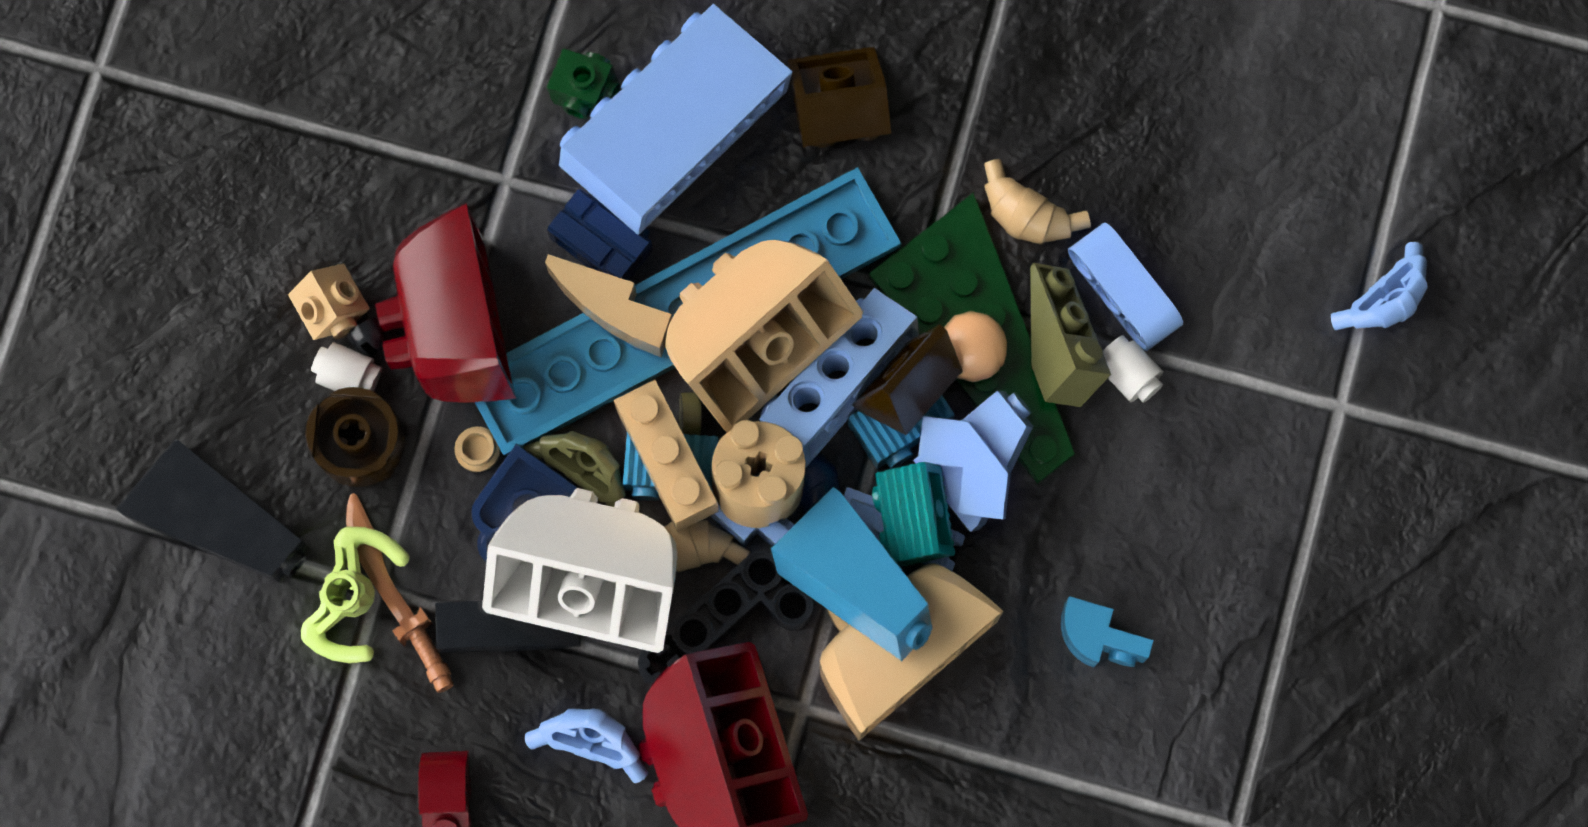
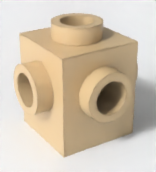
[288,263,370,340]

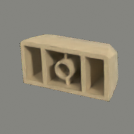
[665,240,863,433]
[819,563,1003,741]

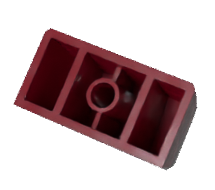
[375,203,516,403]
[638,642,808,827]

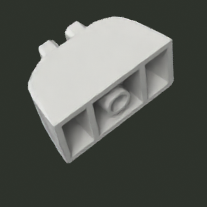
[482,488,677,653]

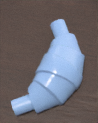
[1331,242,1427,330]
[525,708,648,783]

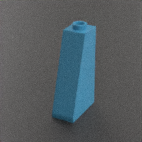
[771,487,933,661]

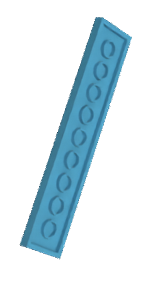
[475,167,901,458]

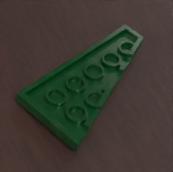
[868,193,1075,484]

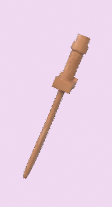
[346,493,454,693]

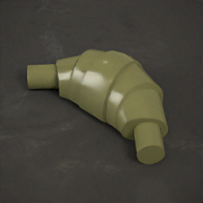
[523,431,626,507]

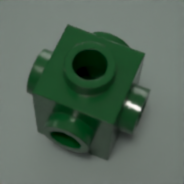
[546,48,621,120]

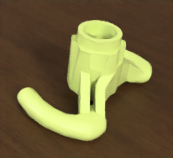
[301,527,410,663]

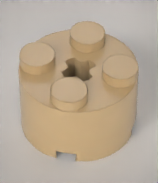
[712,420,805,528]

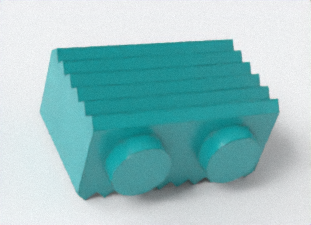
[872,462,956,566]

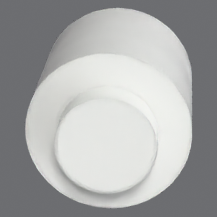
[1103,335,1164,403]
[311,342,382,392]

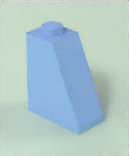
[913,391,1034,532]

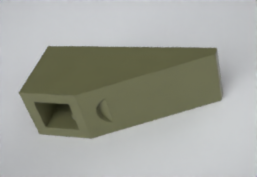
[1030,263,1111,407]

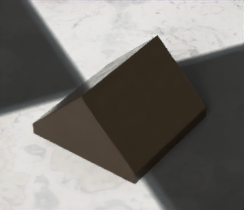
[852,324,963,435]

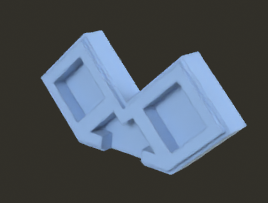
[918,416,1011,519]

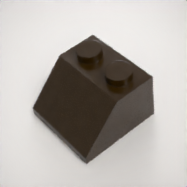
[787,46,891,148]

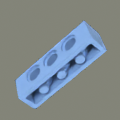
[760,288,919,468]

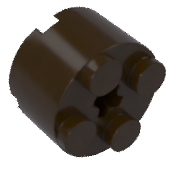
[306,387,405,487]

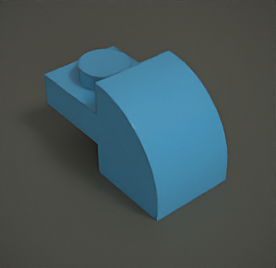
[1061,596,1153,667]

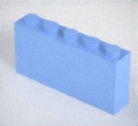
[559,4,792,235]

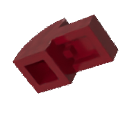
[418,751,471,827]

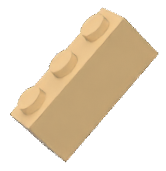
[614,380,719,532]

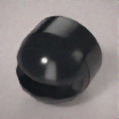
[346,318,387,356]

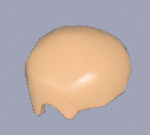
[944,311,1007,382]

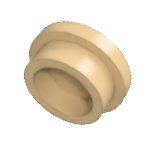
[454,426,500,472]

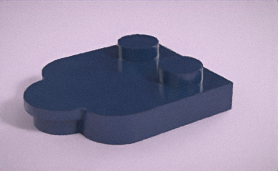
[471,443,579,562]

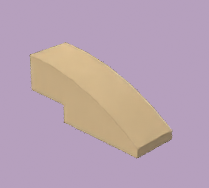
[545,254,672,358]

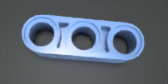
[1068,222,1183,351]

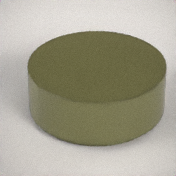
[679,392,701,435]

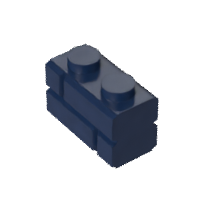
[547,188,653,281]

